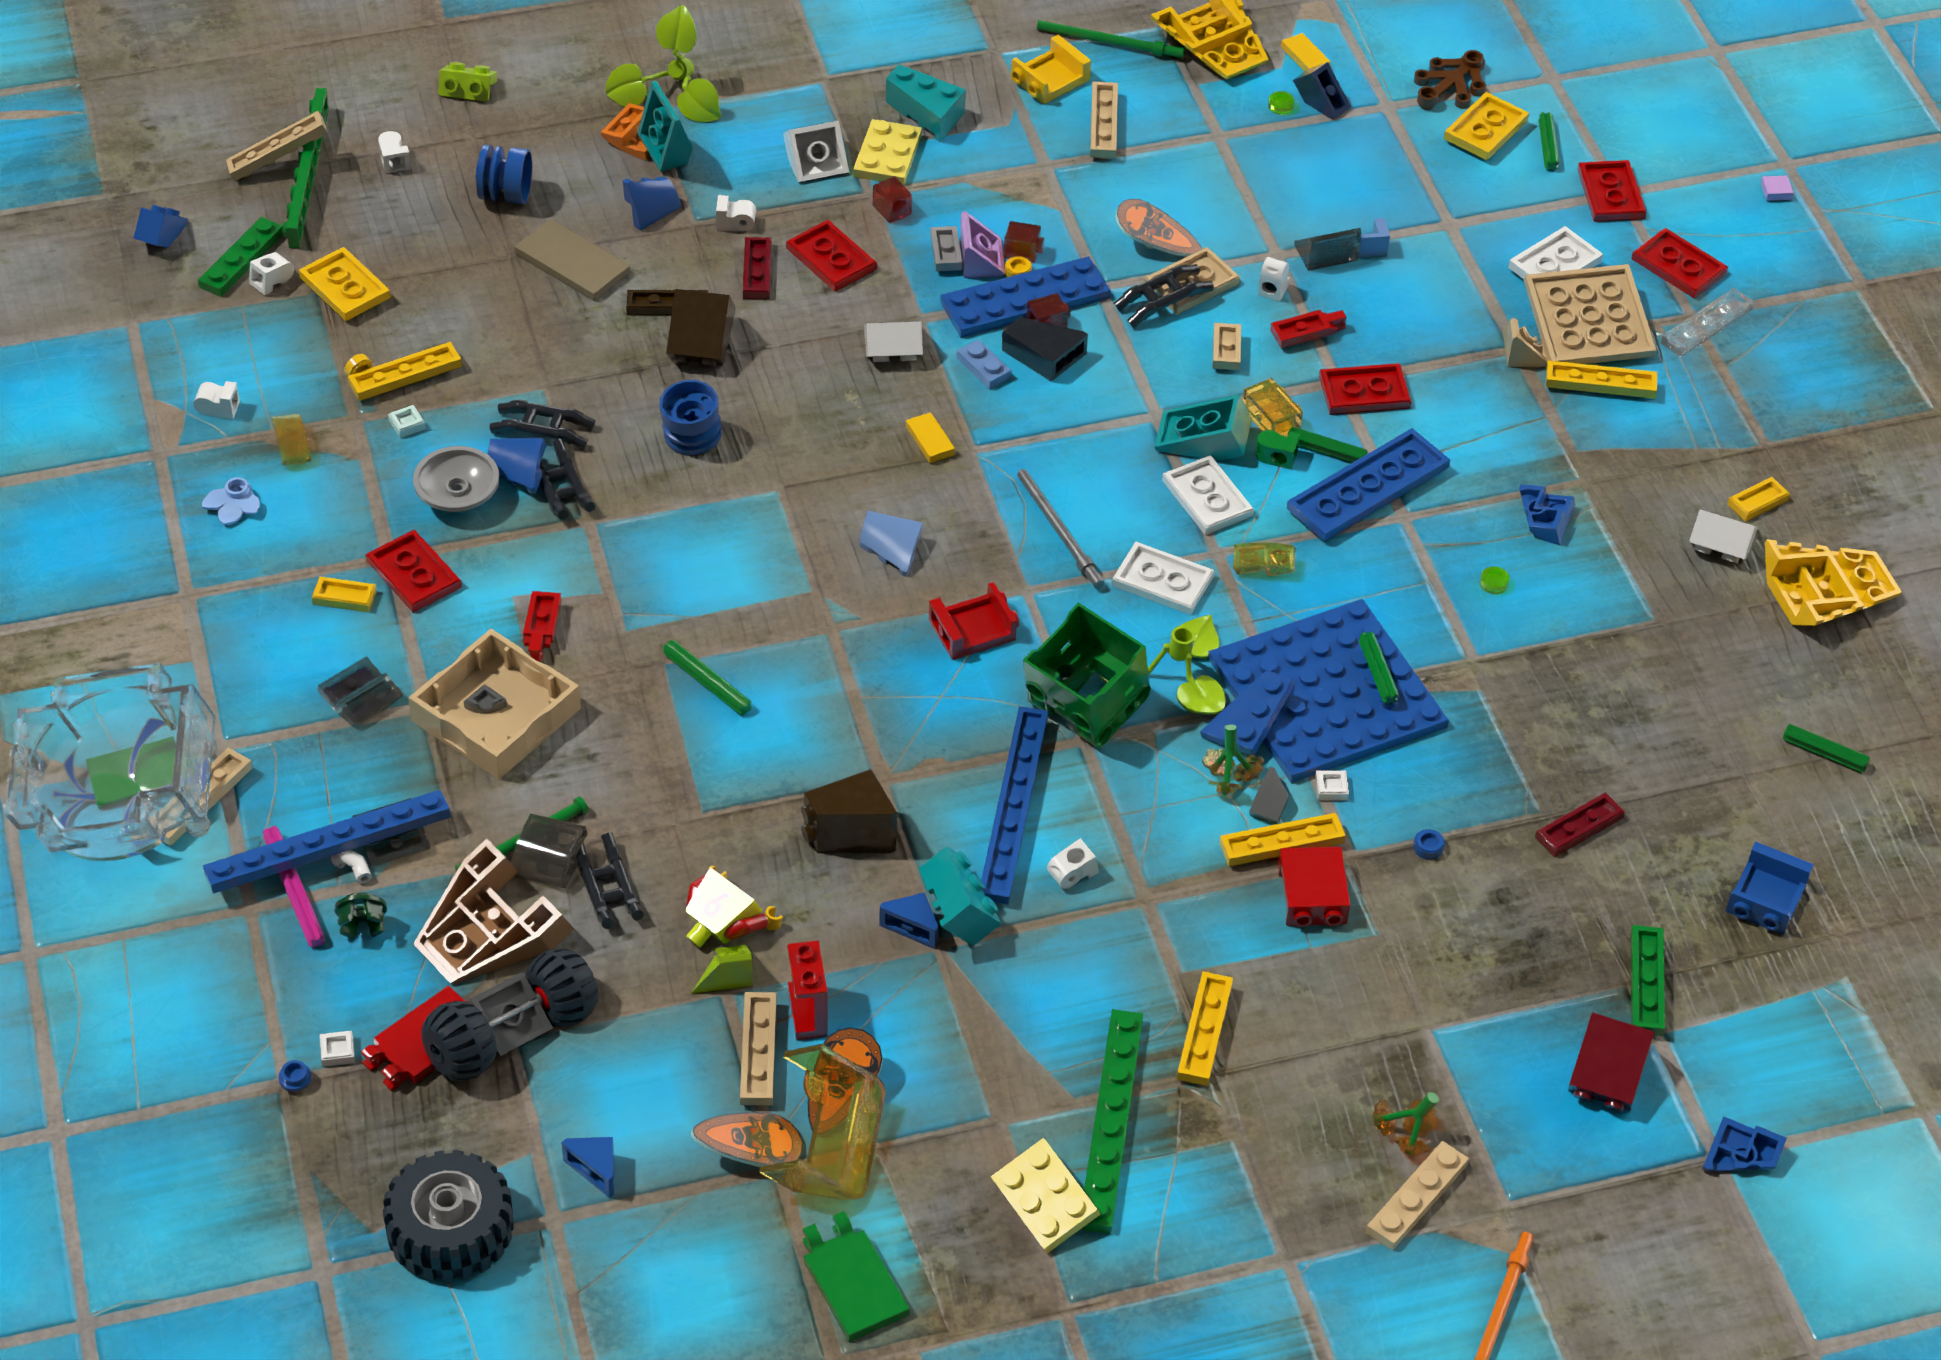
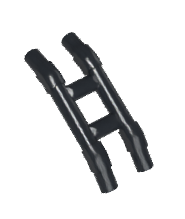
[1113,264,1214,328]
[489,400,596,450]
[539,438,595,520]
[571,832,644,929]

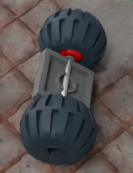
[421,949,599,1081]

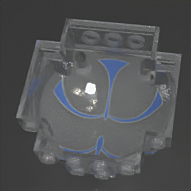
[3,663,217,861]

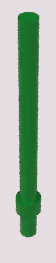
[1037,20,1185,59]

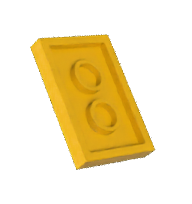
[1444,92,1529,160]
[299,247,391,321]

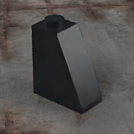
[1002,317,1088,382]

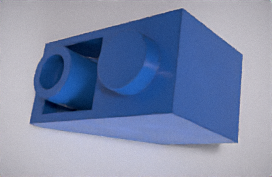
[133,205,188,248]

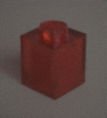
[872,176,912,223]
[1004,221,1045,263]
[1027,293,1071,327]

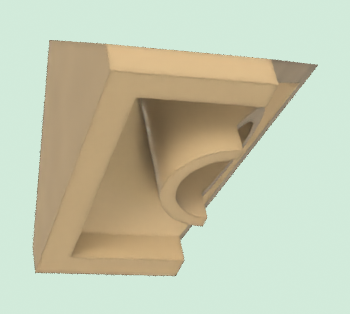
[1502,317,1548,368]

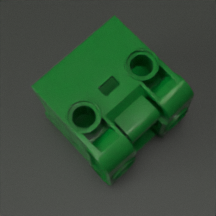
[1023,602,1151,748]

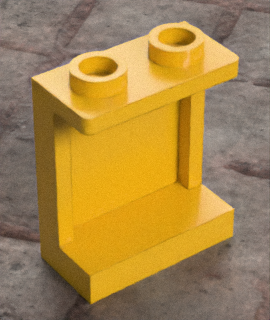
[1011,34,1091,105]

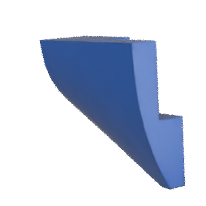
[622,177,681,230]
[488,438,546,493]
[1519,484,1576,545]
[1702,1116,1787,1171]

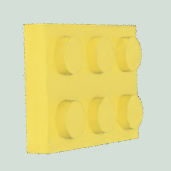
[853,119,922,186]
[991,1138,1100,1254]

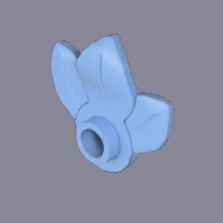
[202,477,260,525]

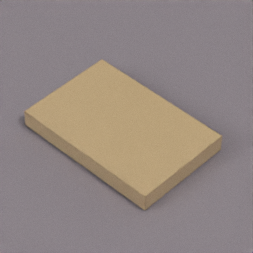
[1144,247,1240,315]

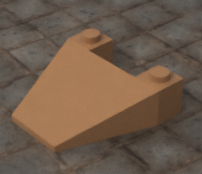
[413,838,574,985]

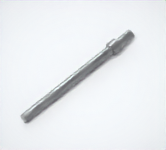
[1017,469,1104,589]

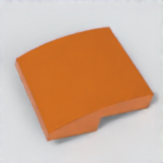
[601,103,651,161]

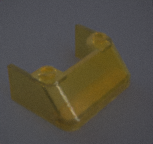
[759,1044,885,1200]

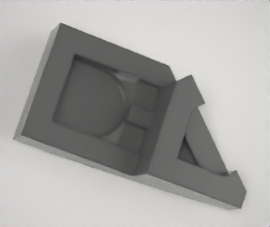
[1249,767,1289,824]

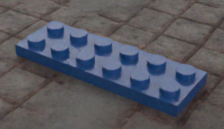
[940,256,1110,338]
[1287,428,1450,542]

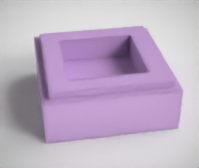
[1761,176,1793,201]

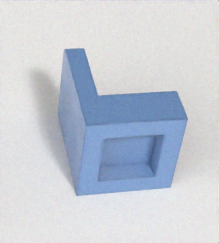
[1351,218,1390,258]

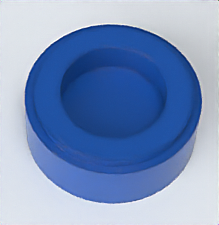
[1413,829,1445,860]

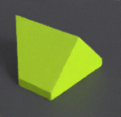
[690,944,753,994]

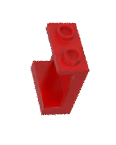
[929,582,1020,660]
[1278,847,1350,927]
[787,940,828,1040]

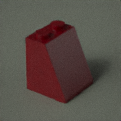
[1568,1012,1654,1112]

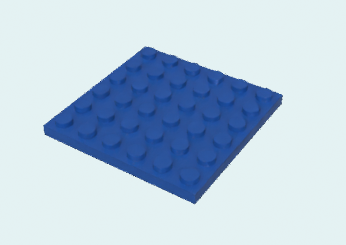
[1208,599,1449,783]

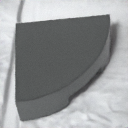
[464,684,507,713]

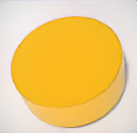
[1005,256,1032,277]
[344,354,373,376]

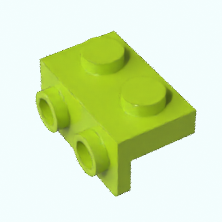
[438,62,497,102]

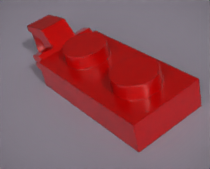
[1270,309,1347,349]
[523,591,562,662]

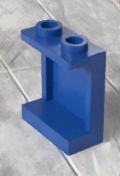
[1725,841,1814,935]

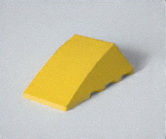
[1150,0,1268,80]
[1765,539,1902,626]

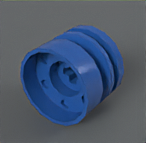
[476,144,533,204]
[659,380,722,455]

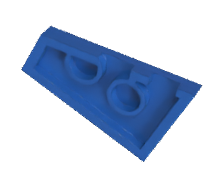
[1200,670,1295,756]

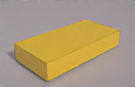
[1281,33,1331,72]
[906,412,955,463]
[1727,477,1790,522]
[312,576,377,612]

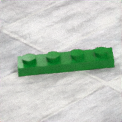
[198,217,283,297]
[1630,925,1665,1036]

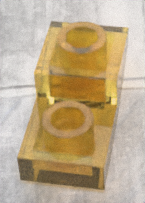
[271,413,311,465]
[1233,542,1296,576]

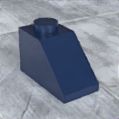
[1293,62,1351,119]

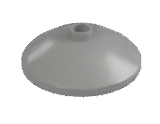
[413,446,499,512]

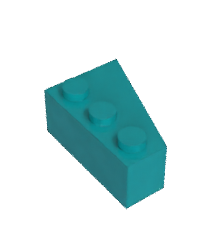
[886,64,966,142]
[919,846,1002,946]

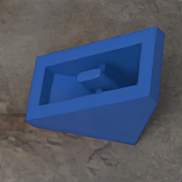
[879,892,938,949]
[561,1137,614,1198]

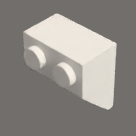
[783,121,849,182]
[864,321,923,362]
[1689,510,1758,563]

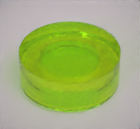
[1268,91,1294,115]
[1480,566,1510,594]

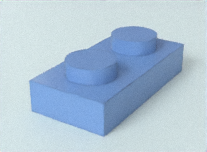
[956,339,1011,389]

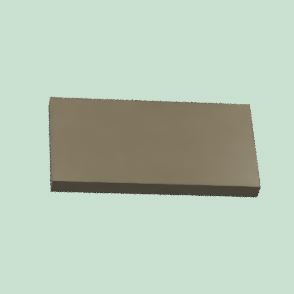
[514,219,630,301]

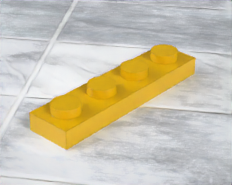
[348,341,462,401]
[1546,360,1657,399]
[1219,813,1346,867]
[1177,971,1233,1086]

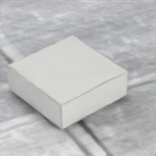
[1315,771,1349,801]
[320,1031,355,1067]

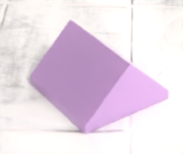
[960,211,1005,278]

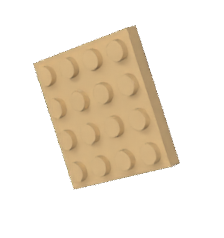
[1524,264,1656,364]

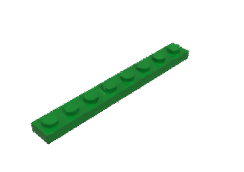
[283,88,329,249]
[1080,1009,1143,1234]

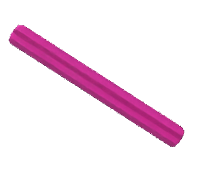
[263,826,325,948]

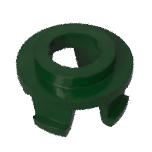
[335,892,387,938]

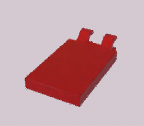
[361,985,466,1091]

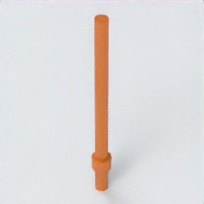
[1474,1232,1534,1360]

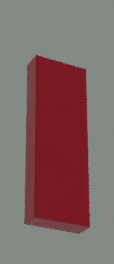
[743,237,772,299]
[1535,792,1625,858]

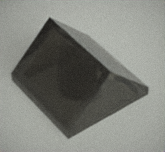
[1294,228,1361,271]

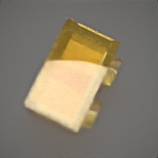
[1243,378,1303,436]

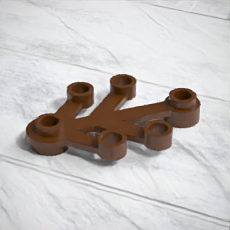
[1414,50,1486,110]

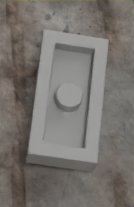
[930,226,962,271]

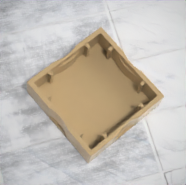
[408,629,581,780]

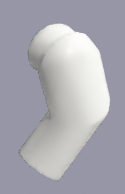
[331,850,372,884]

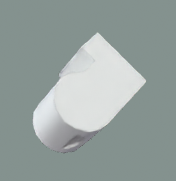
[378,131,411,174]
[716,195,756,232]
[249,252,294,295]
[1258,257,1290,302]
[193,381,240,419]
[1047,838,1099,889]

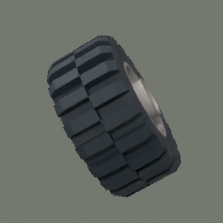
[383,1150,514,1282]

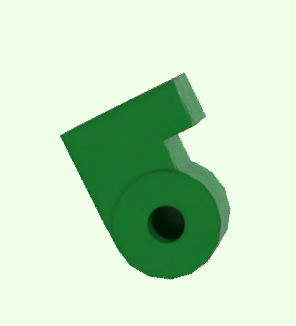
[1255,430,1301,470]

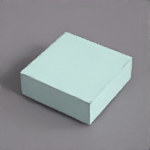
[388,405,426,438]

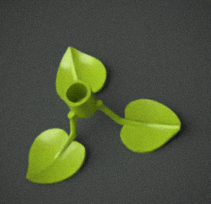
[605,5,722,122]
[1098,615,1226,715]

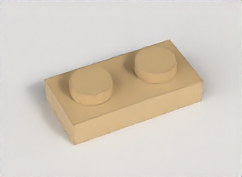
[1212,323,1241,370]

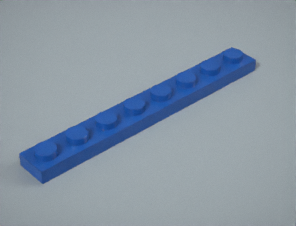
[981,706,1048,904]
[203,790,451,894]

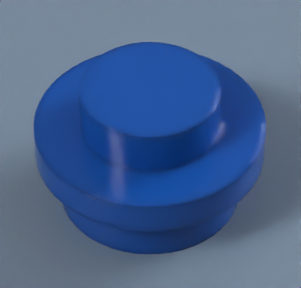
[279,1060,312,1092]

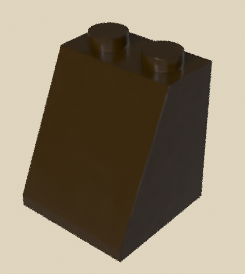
[666,289,736,368]
[801,769,897,853]

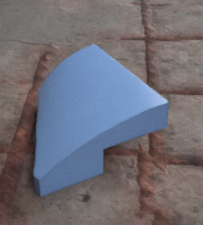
[860,511,923,577]

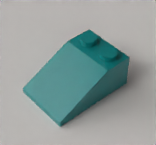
[637,81,693,172]
[1154,394,1252,461]

